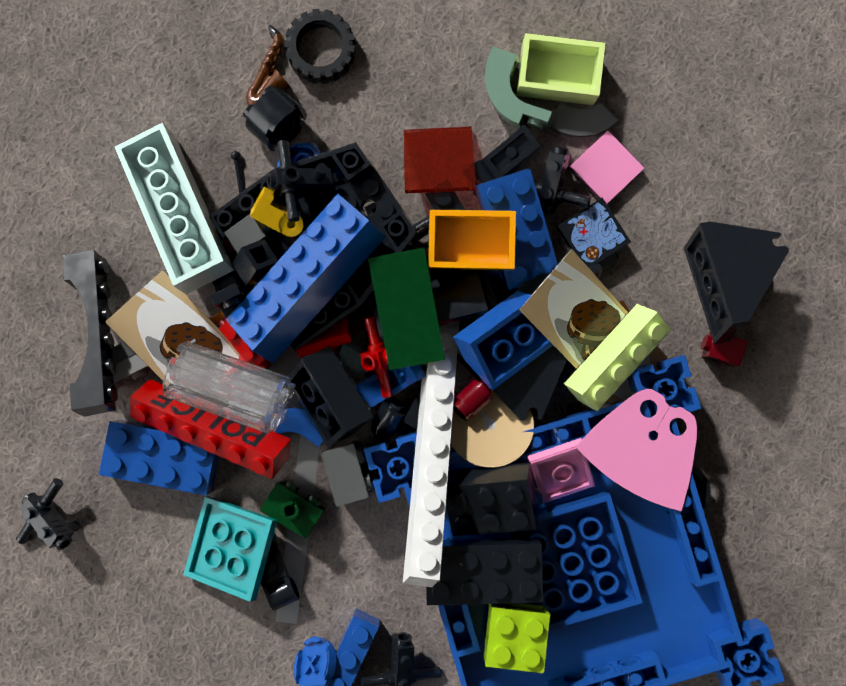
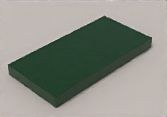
[368,248,445,370]

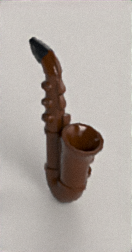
[246,25,291,106]

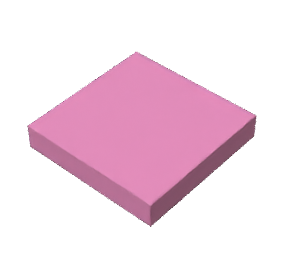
[569,131,644,204]
[528,438,595,504]

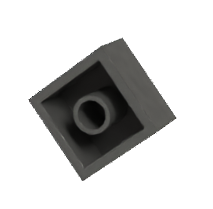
[321,441,374,507]

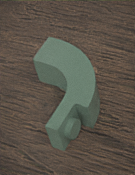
[485,47,553,129]

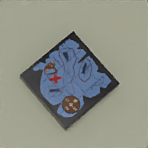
[556,197,631,266]

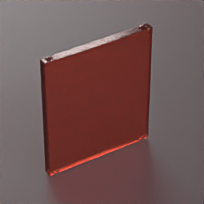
[404,126,476,194]

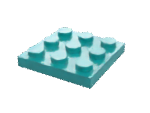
[183,496,278,602]

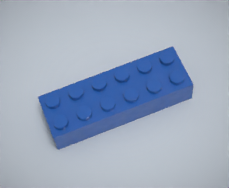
[226,194,386,363]

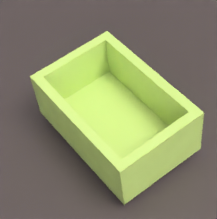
[516,33,605,105]

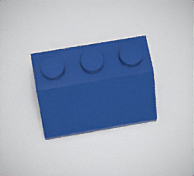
[453,291,553,390]

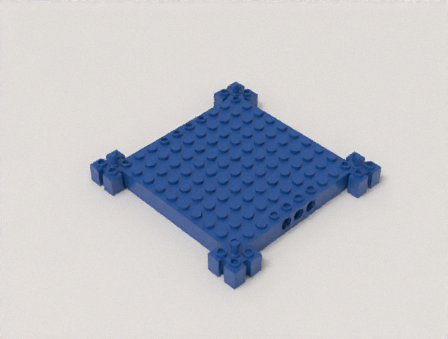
[363,355,785,686]

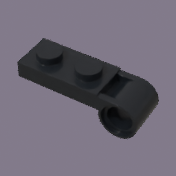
[463,125,542,190]
[261,536,300,611]

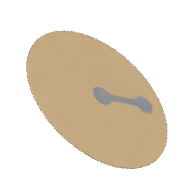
[450,392,534,467]

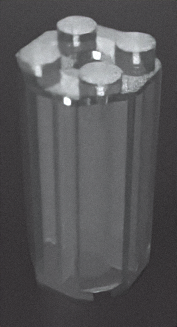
[162,341,296,434]

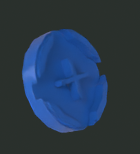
[294,636,336,686]

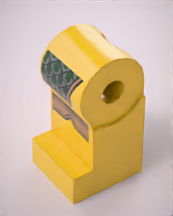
[250,187,303,237]

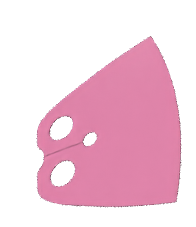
[575,389,697,511]

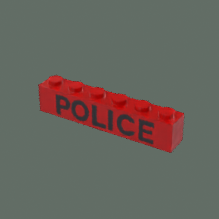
[130,379,291,479]

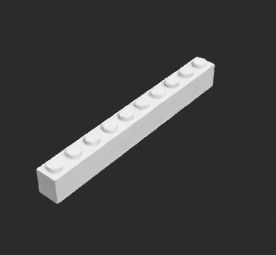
[403,321,460,587]

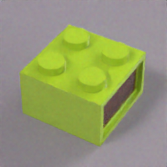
[484,603,550,673]

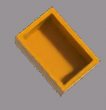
[428,210,516,271]

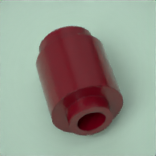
[453,380,493,421]

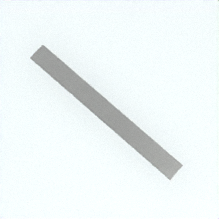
[276,435,319,624]

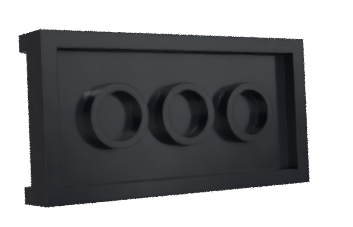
[684,221,789,344]
[457,345,567,421]

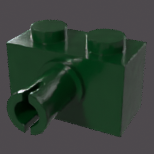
[259,480,325,539]

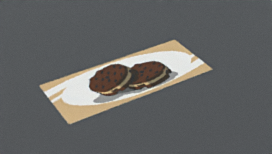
[520,249,668,403]
[106,271,289,423]

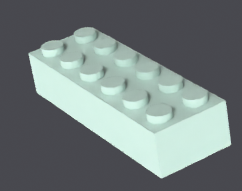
[115,123,234,294]

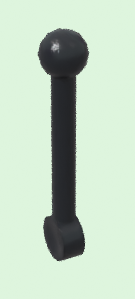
[231,151,244,194]

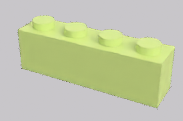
[564,304,671,411]

